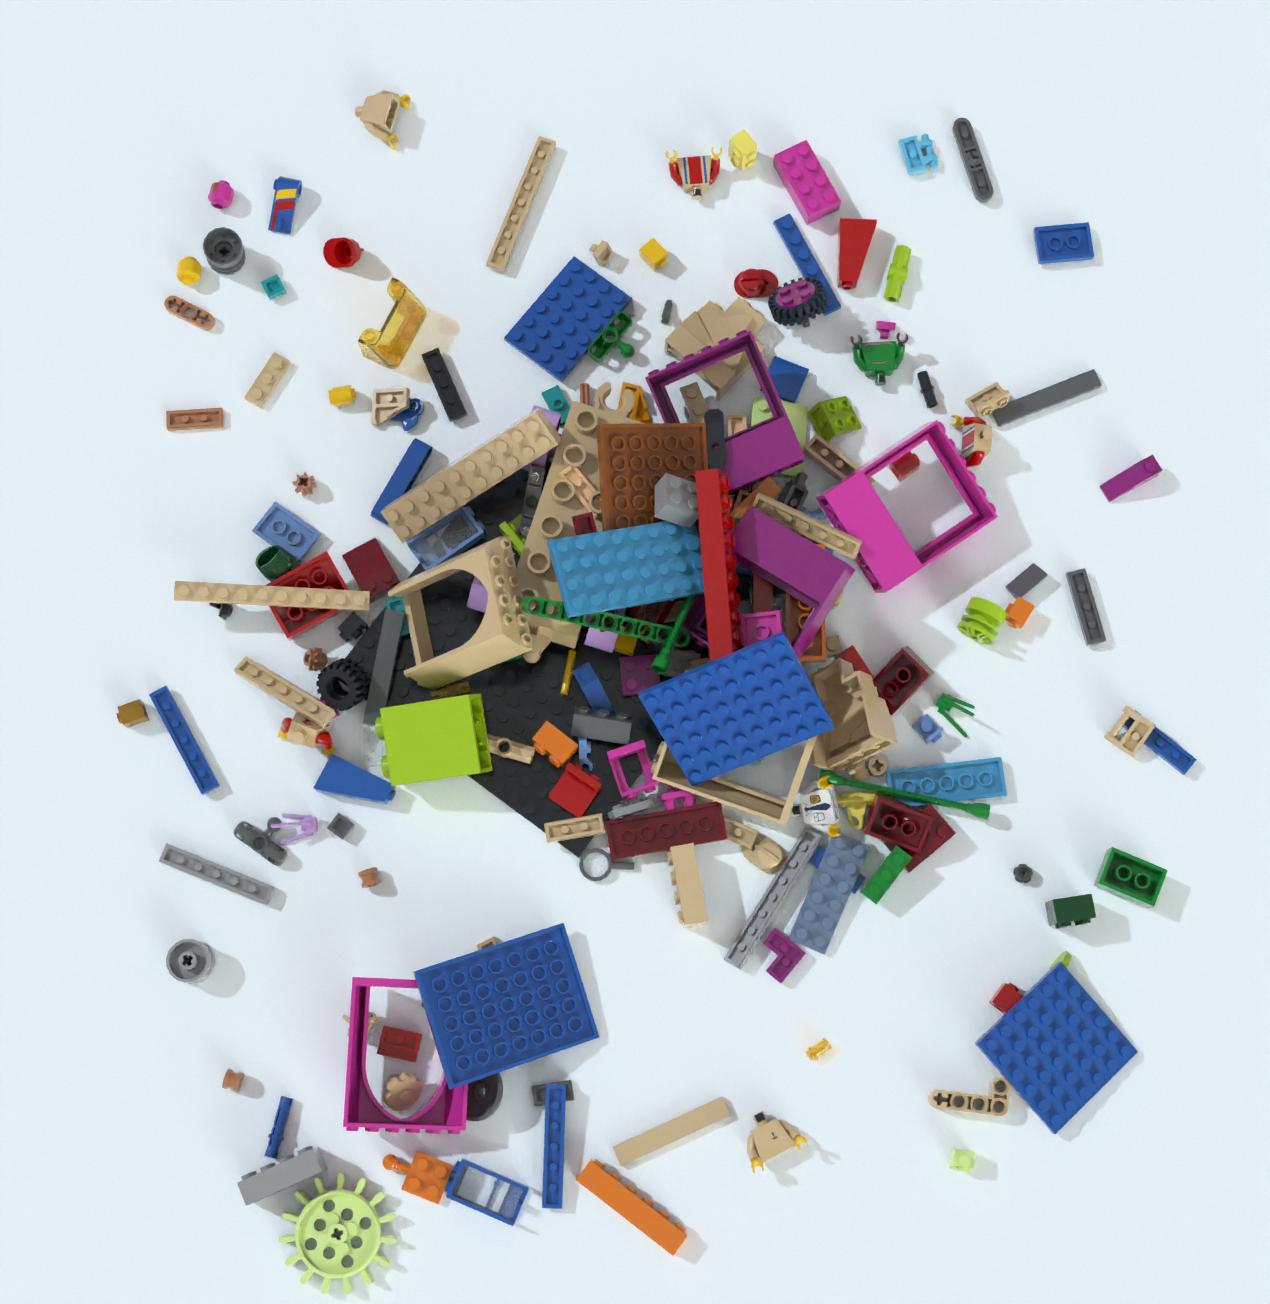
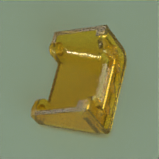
[358,277,427,369]

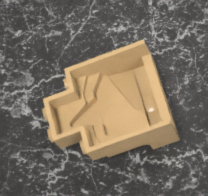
[664,297,766,401]
[810,658,897,774]

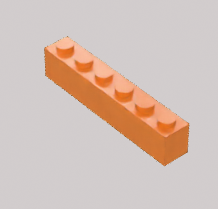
[576,1159,688,1256]

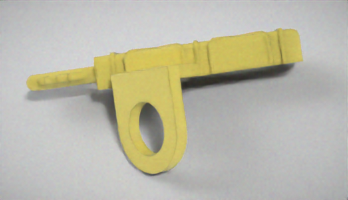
[836,791,889,830]

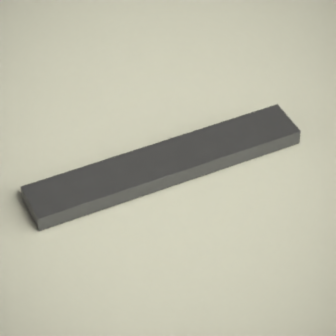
[992,369,1102,427]
[363,609,406,725]

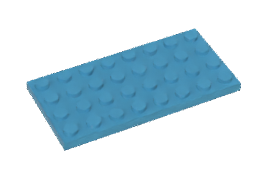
[547,521,704,618]

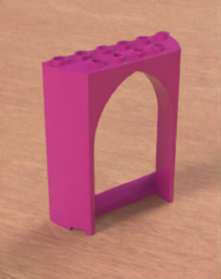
[343,977,468,1134]

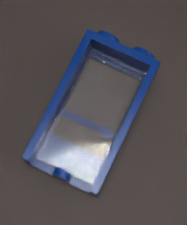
[445,1158,530,1226]

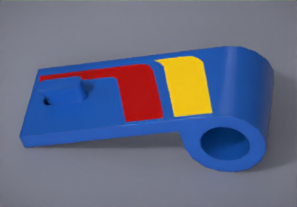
[268,176,302,234]

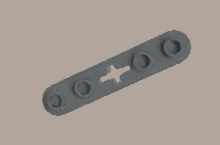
[952,117,994,203]

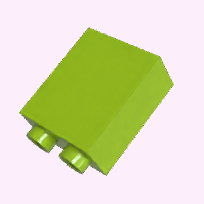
[375,693,493,786]

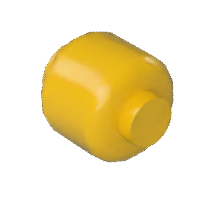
[176,256,202,286]

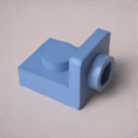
[912,714,944,744]

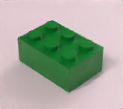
[1094,847,1168,908]

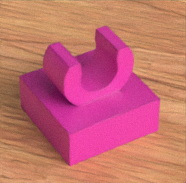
[875,321,896,339]

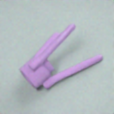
[271,813,318,845]

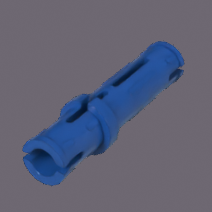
[264,1096,293,1159]

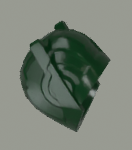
[255,545,302,582]

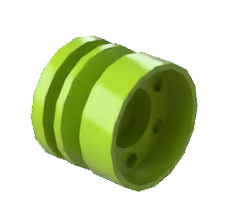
[957,597,1007,645]

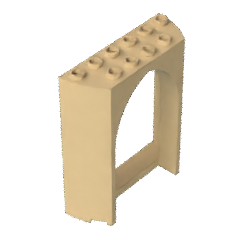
[388,535,533,690]
[650,668,818,826]

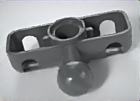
[233,817,288,866]

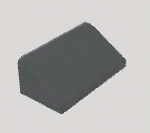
[1005,563,1048,599]

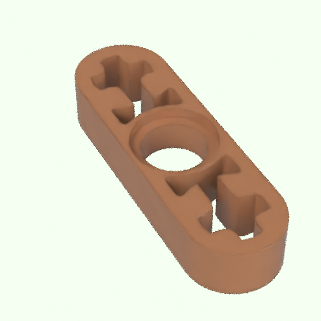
[164,295,215,331]

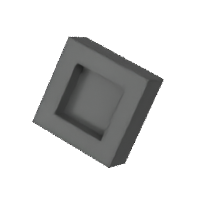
[327,812,355,840]

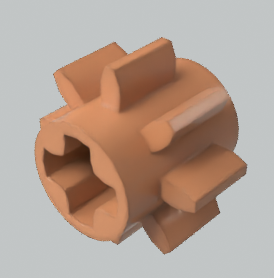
[292,472,317,497]
[303,647,327,671]

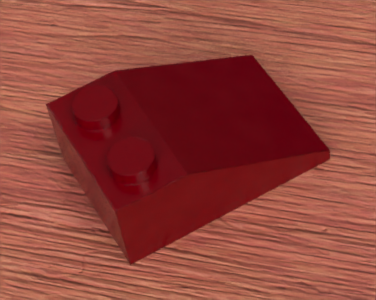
[342,538,400,603]
[873,646,935,716]
[863,792,934,853]
[883,803,956,873]

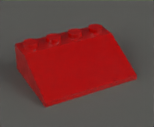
[265,551,349,641]

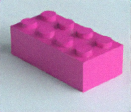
[773,140,841,225]

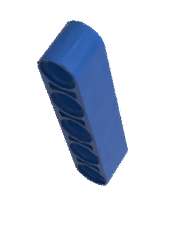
[370,438,433,525]

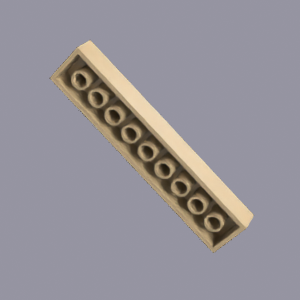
[381,407,562,544]

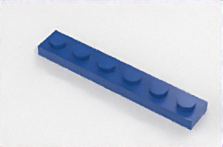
[773,213,841,316]
[149,685,220,795]
[542,1084,566,1209]

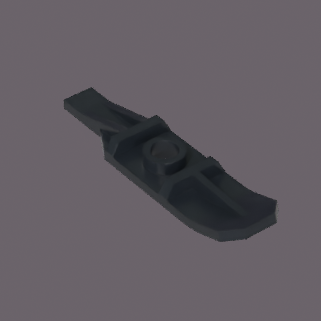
[704,409,726,471]

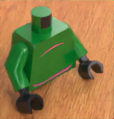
[850,332,908,386]

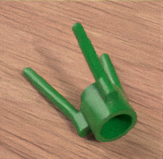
[935,693,975,738]

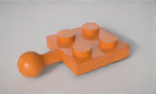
[382,1150,454,1204]

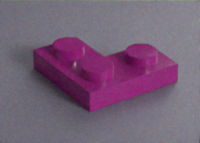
[763,927,806,984]

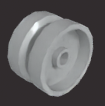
[166,939,215,984]

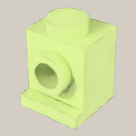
[949,1148,975,1172]

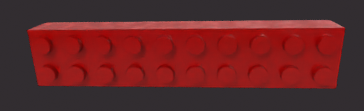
[695,468,743,662]

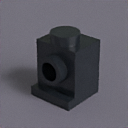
[338,612,369,643]

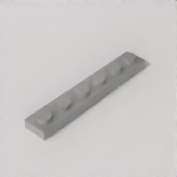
[159,843,275,906]

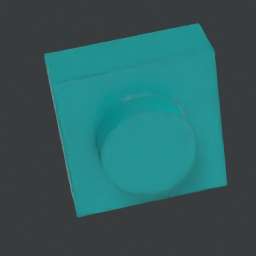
[261,274,286,300]

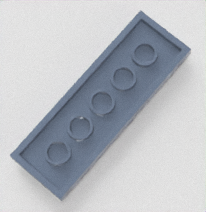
[788,831,870,955]

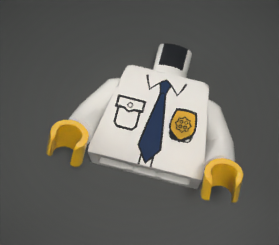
[792,776,841,837]

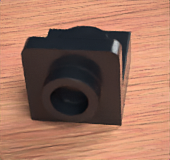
[209,603,233,620]

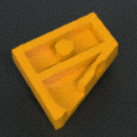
[617,382,652,424]

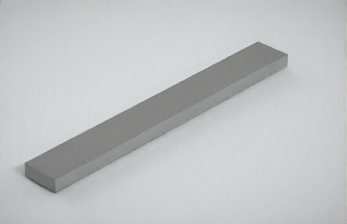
[723,827,823,970]

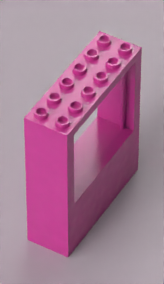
[815,420,998,593]

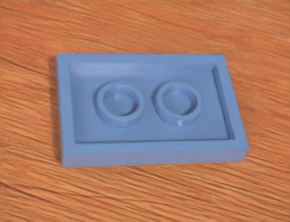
[252,501,321,562]

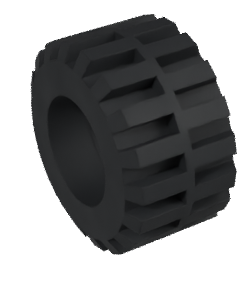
[316,658,370,711]

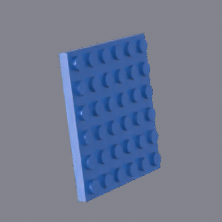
[975,962,1138,1134]

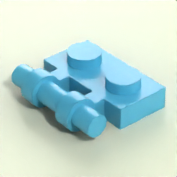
[898,134,938,176]

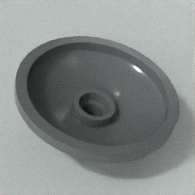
[466,1073,503,1122]

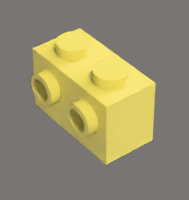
[728,129,758,171]

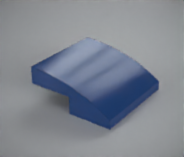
[760,356,809,403]

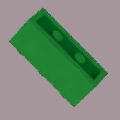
[860,845,912,904]

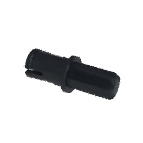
[917,371,938,408]

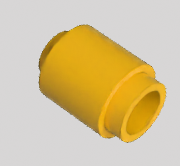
[328,385,357,406]

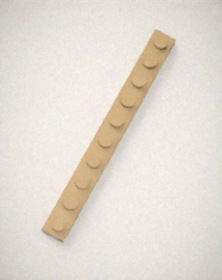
[173,581,370,611]

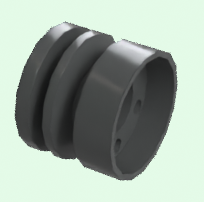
[203,227,246,275]

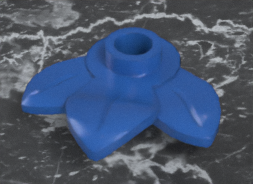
[390,398,424,432]

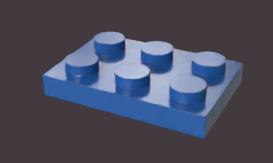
[1033,222,1094,264]

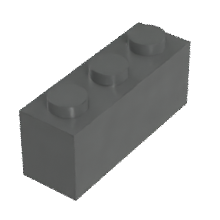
[571,706,633,745]

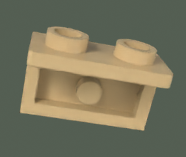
[965,382,1010,418]

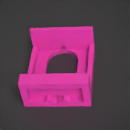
[607,739,659,800]

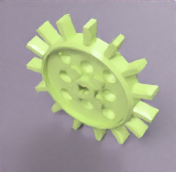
[279,1172,398,1295]

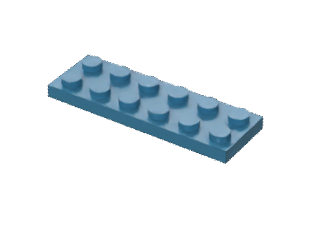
[885,757,1007,807]

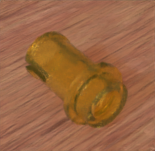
[805,1038,832,1061]

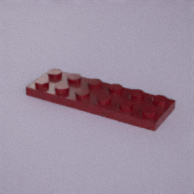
[605,801,727,860]

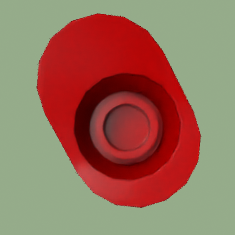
[323,237,364,268]
[734,269,778,298]

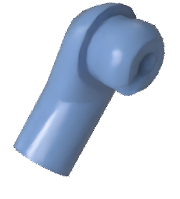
[800,506,824,519]

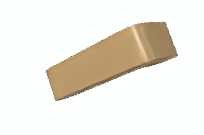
[928,1077,1010,1116]

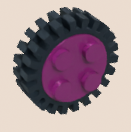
[768,277,828,328]

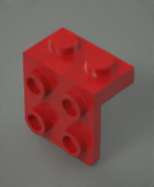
[549,762,602,817]

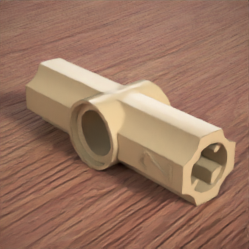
[487,734,535,764]

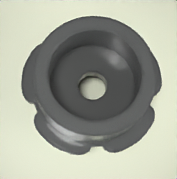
[1013,864,1033,883]

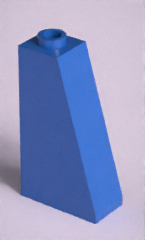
[313,754,396,804]

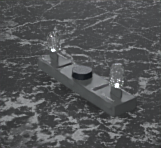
[518,464,546,537]

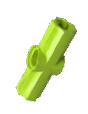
[883,245,912,302]

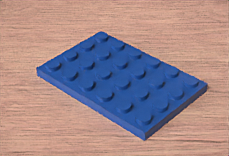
[504,256,632,383]

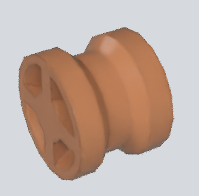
[358,867,381,888]
[222,1068,244,1092]

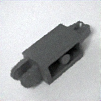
[777,472,808,511]

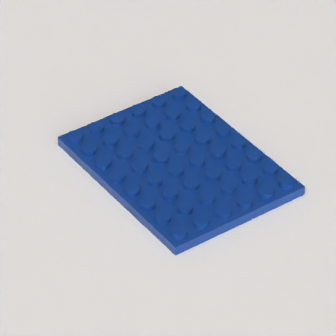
[638,631,835,786]
[413,923,599,1089]

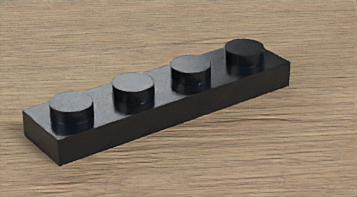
[421,348,467,422]

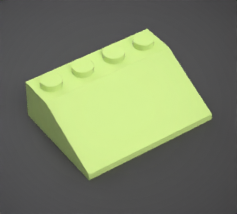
[750,397,808,479]

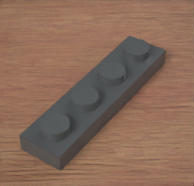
[1066,568,1106,646]

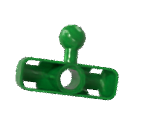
[588,312,635,362]

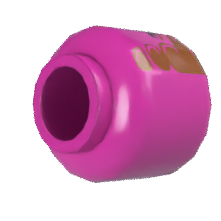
[208,180,234,209]

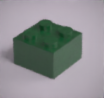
[1045,894,1096,929]

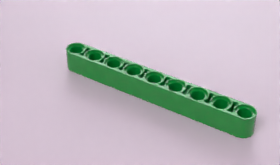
[521,596,690,647]

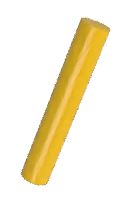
[561,650,576,696]

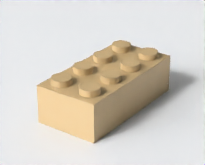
[666,843,708,928]

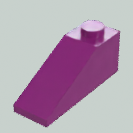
[1099,454,1162,502]

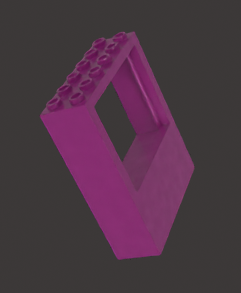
[645,330,807,495]
[681,505,855,660]

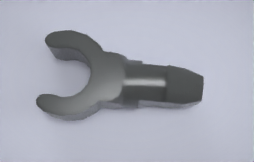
[661,299,673,324]

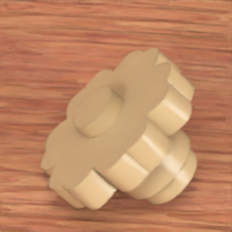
[383,1072,422,1111]

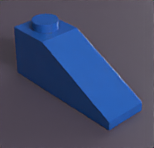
[572,662,616,714]

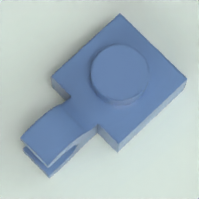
[578,737,593,771]

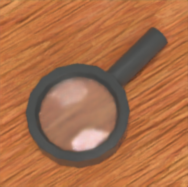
[579,848,634,882]

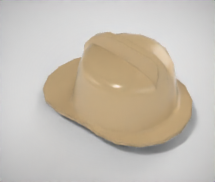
[742,833,786,873]

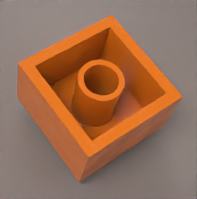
[532,721,579,768]

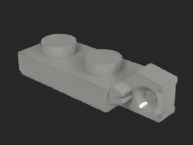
[607,793,662,820]

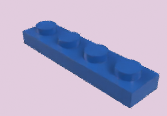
[1123,710,1197,775]

